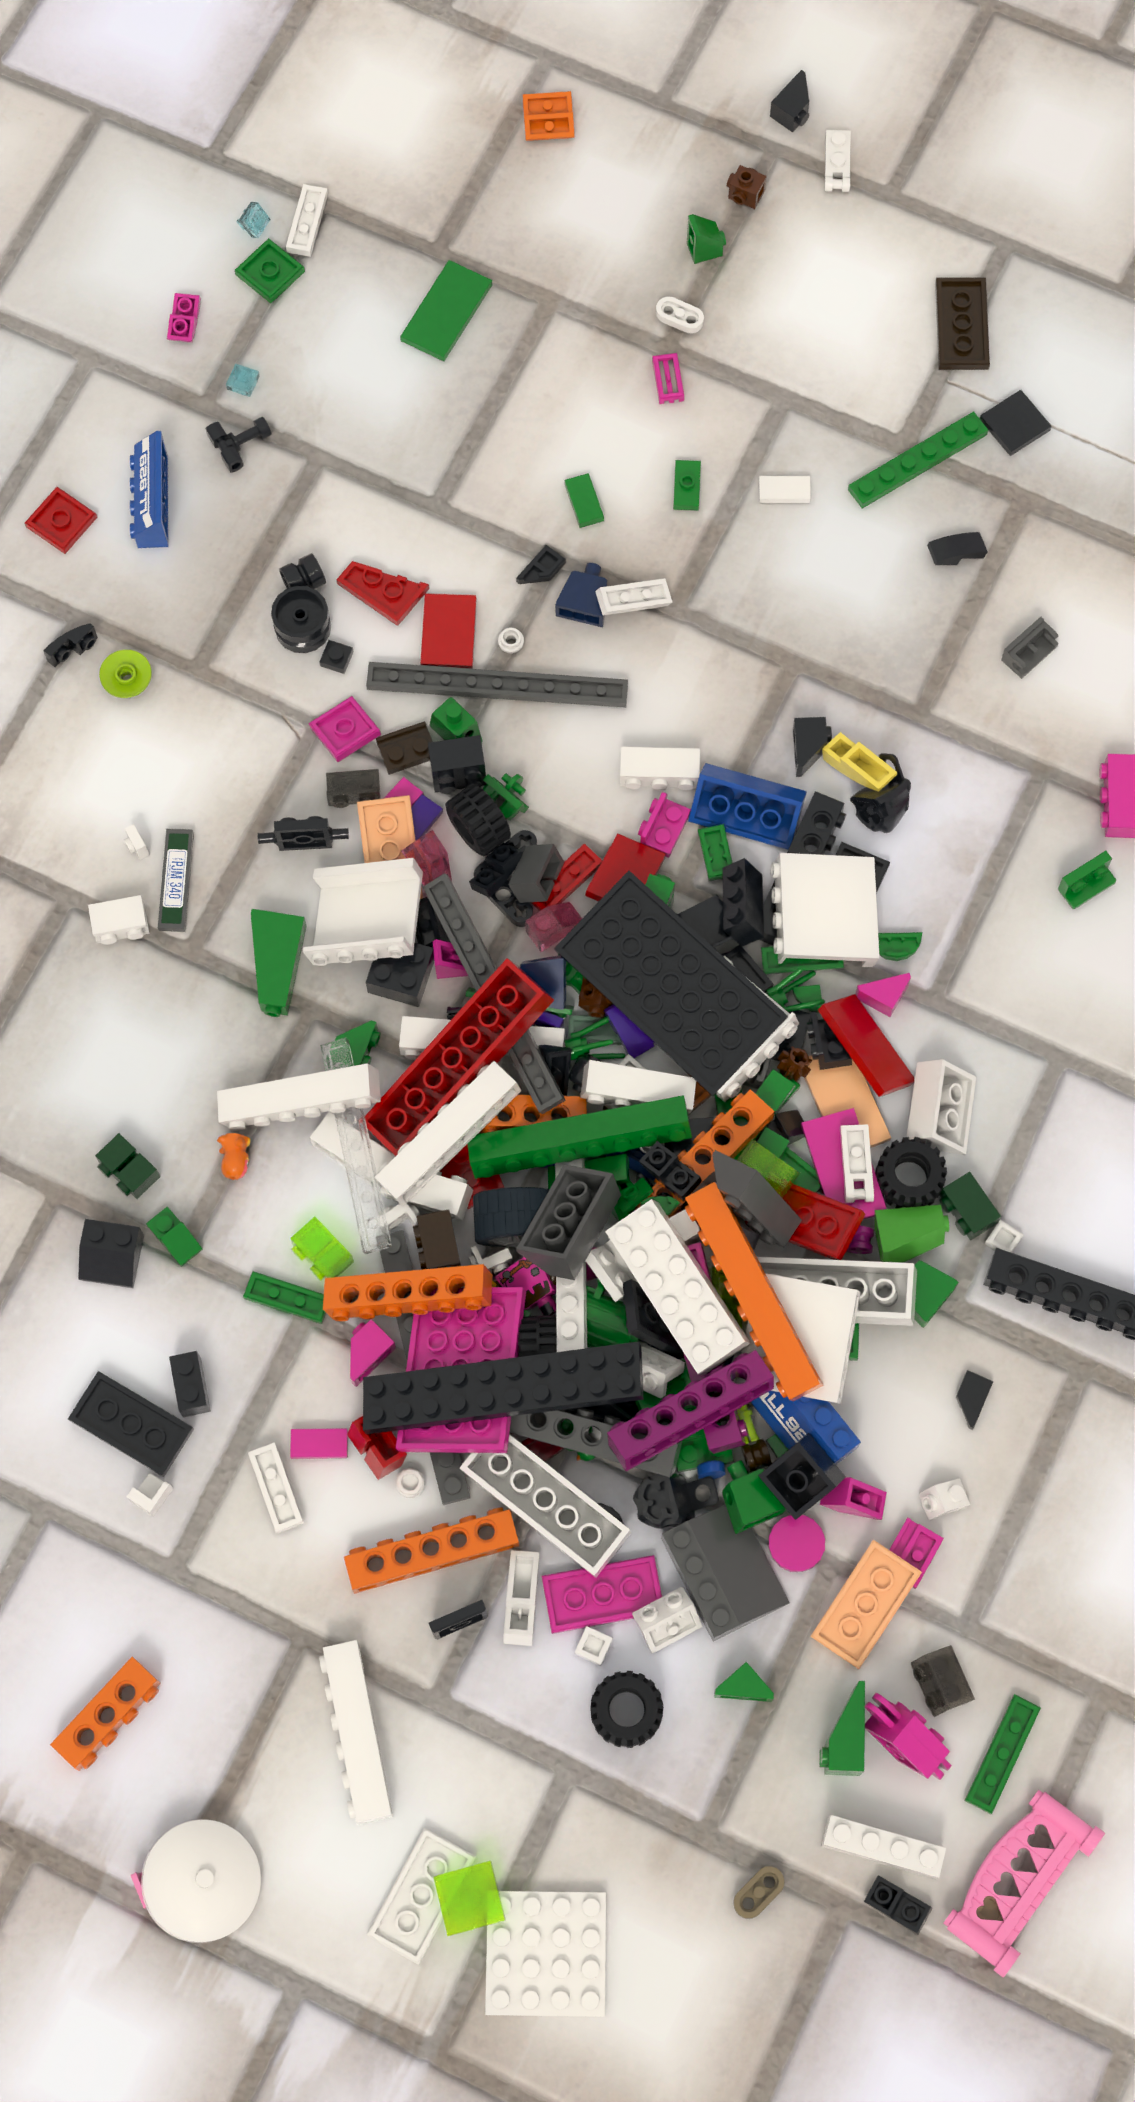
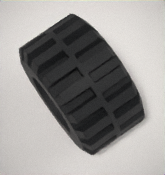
[445,784,511,857]
[875,1137,947,1208]
[518,1315,557,1357]
[590,1671,664,1748]

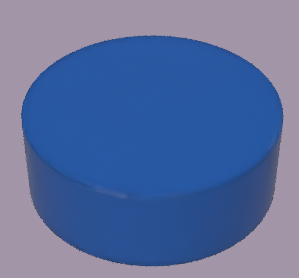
[696,1460,726,1479]

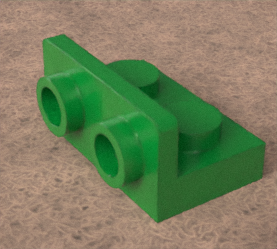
[1058,850,1116,909]
[677,1422,734,1473]

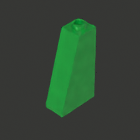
[251,909,307,1017]

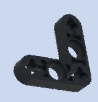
[474,830,537,927]

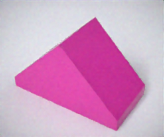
[433,939,468,979]
[855,973,911,1017]

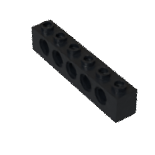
[759,791,846,946]
[983,1248,1135,1340]

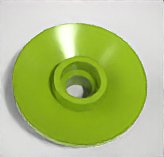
[99,649,152,698]

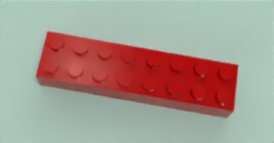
[360,958,554,1156]

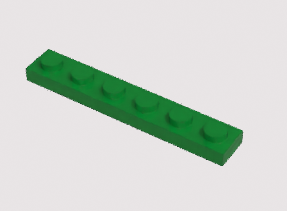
[848,411,988,509]

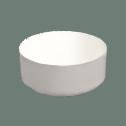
[396,1468,425,1498]

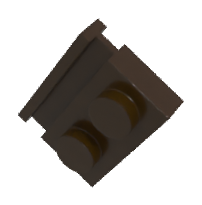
[376,721,433,775]

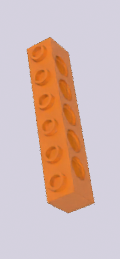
[635,1089,775,1218]
[323,1264,493,1322]
[344,1507,520,1594]

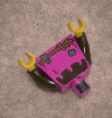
[492,1257,556,1315]

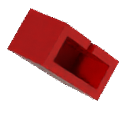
[347,1416,407,1480]

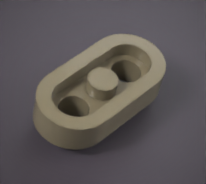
[733,1866,784,1919]

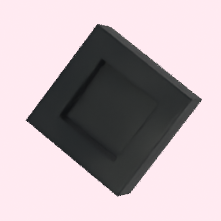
[319,640,354,674]

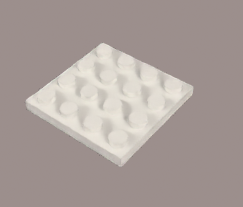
[485,1891,606,2017]

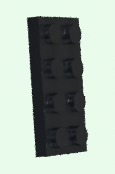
[68,1371,194,1477]

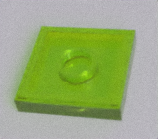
[433,1861,506,1936]

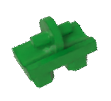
[483,773,529,820]

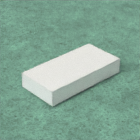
[759,476,811,503]

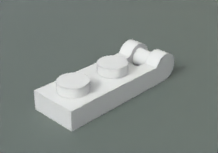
[824,130,851,192]
[840,1124,874,1203]

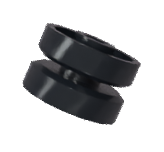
[271,586,331,653]

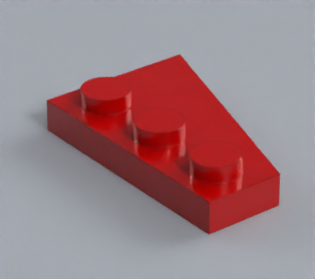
[336,561,429,626]

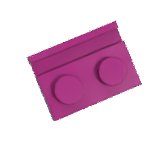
[889,1517,944,1589]

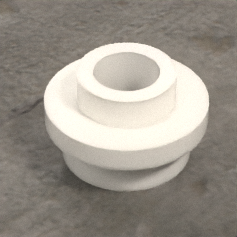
[498,628,524,653]

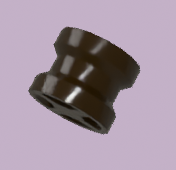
[741,1438,772,1472]

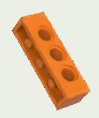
[479,1095,587,1134]
[50,1657,161,1771]

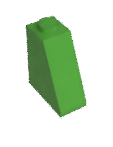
[874,1205,949,1263]

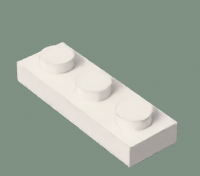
[286,184,328,257]
[595,578,672,616]
[248,1442,303,1533]

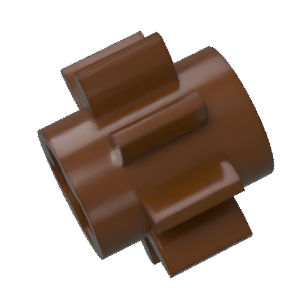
[777,1046,812,1082]

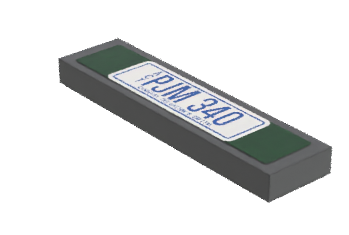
[158,829,194,932]

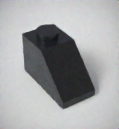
[770,70,809,132]
[793,717,832,777]

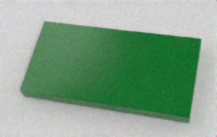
[400,260,492,362]

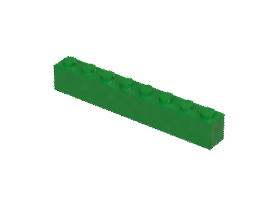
[468,1095,692,1179]

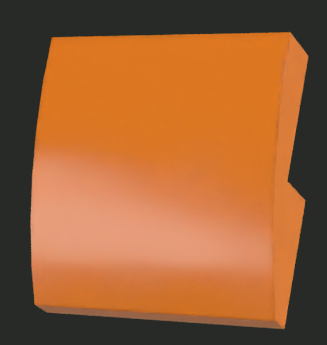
[523,91,575,141]

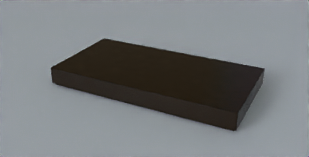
[935,278,990,370]

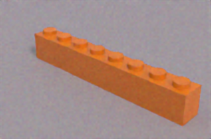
[685,1182,824,1401]

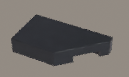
[516,545,566,584]
[956,1370,993,1430]

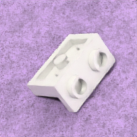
[586,1240,638,1302]
[638,1341,685,1398]
[632,1587,703,1654]

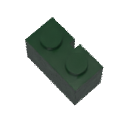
[95,1133,161,1199]
[939,1171,1001,1241]

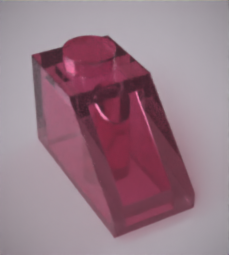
[401,830,452,886]
[525,902,582,952]

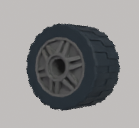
[473,1187,550,1247]

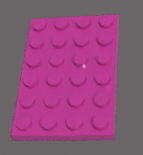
[396,1287,526,1453]

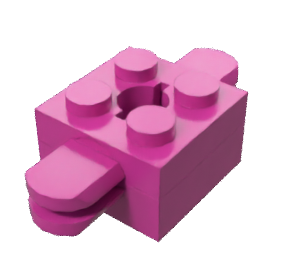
[865,1693,952,1780]

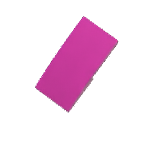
[167,293,201,342]

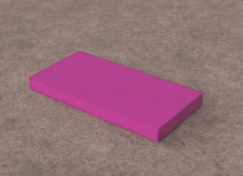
[801,1108,887,1219]
[542,1555,662,1634]

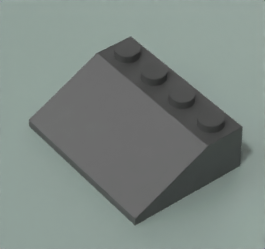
[661,1505,790,1642]

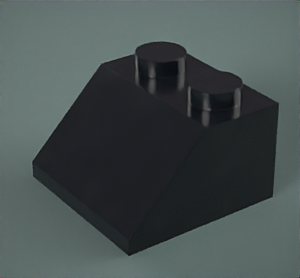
[78,1219,144,1288]

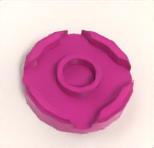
[768,1515,825,1572]

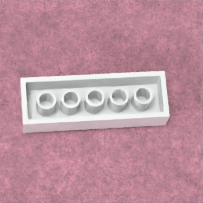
[605,1199,751,1375]
[757,1257,917,1326]
[460,1434,631,1578]

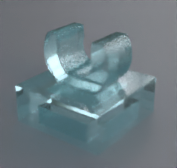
[236,202,271,238]
[226,364,260,397]

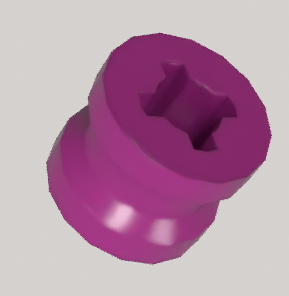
[846,1226,874,1254]

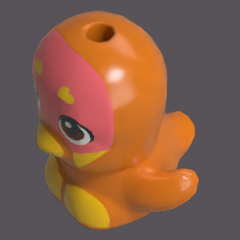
[217,1133,250,1180]

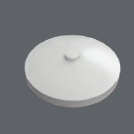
[141,1820,261,1943]

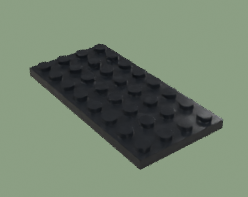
[554,871,788,1097]

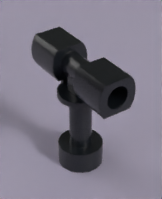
[205,416,272,473]

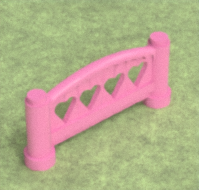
[943,1790,1105,1978]

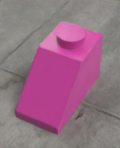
[350,1319,396,1387]
[820,1477,887,1520]

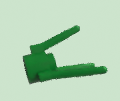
[766,968,825,1012]
[564,1017,626,1061]

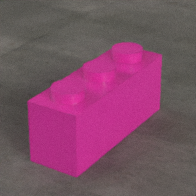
[1099,754,1135,838]

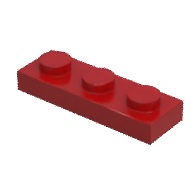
[531,844,603,917]

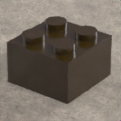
[413,1209,461,1270]

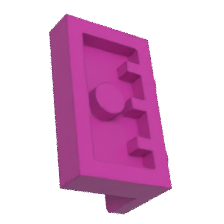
[638,792,691,858]

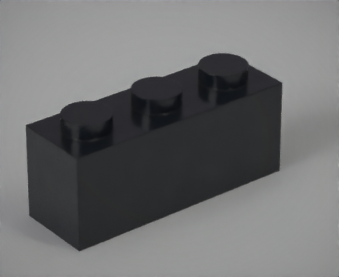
[722,858,764,947]

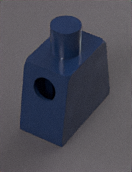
[555,563,607,628]
[520,955,566,1010]

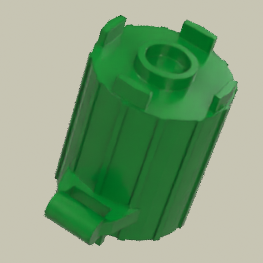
[586,1279,641,1348]

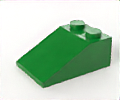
[819,1681,865,1776]

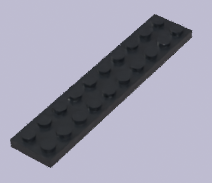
[363,1342,644,1434]

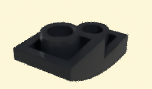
[927,532,988,565]
[43,623,98,667]
[469,843,523,898]
[639,1141,702,1201]
[864,1875,933,1935]

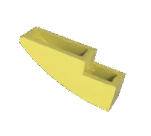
[822,732,897,792]

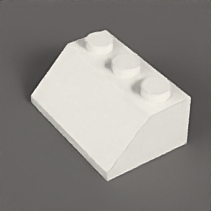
[907,1059,976,1155]

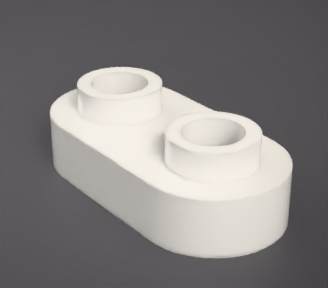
[656,297,704,333]

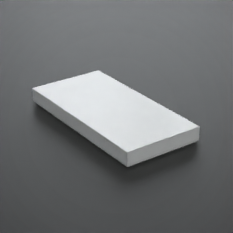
[367,1828,476,1965]

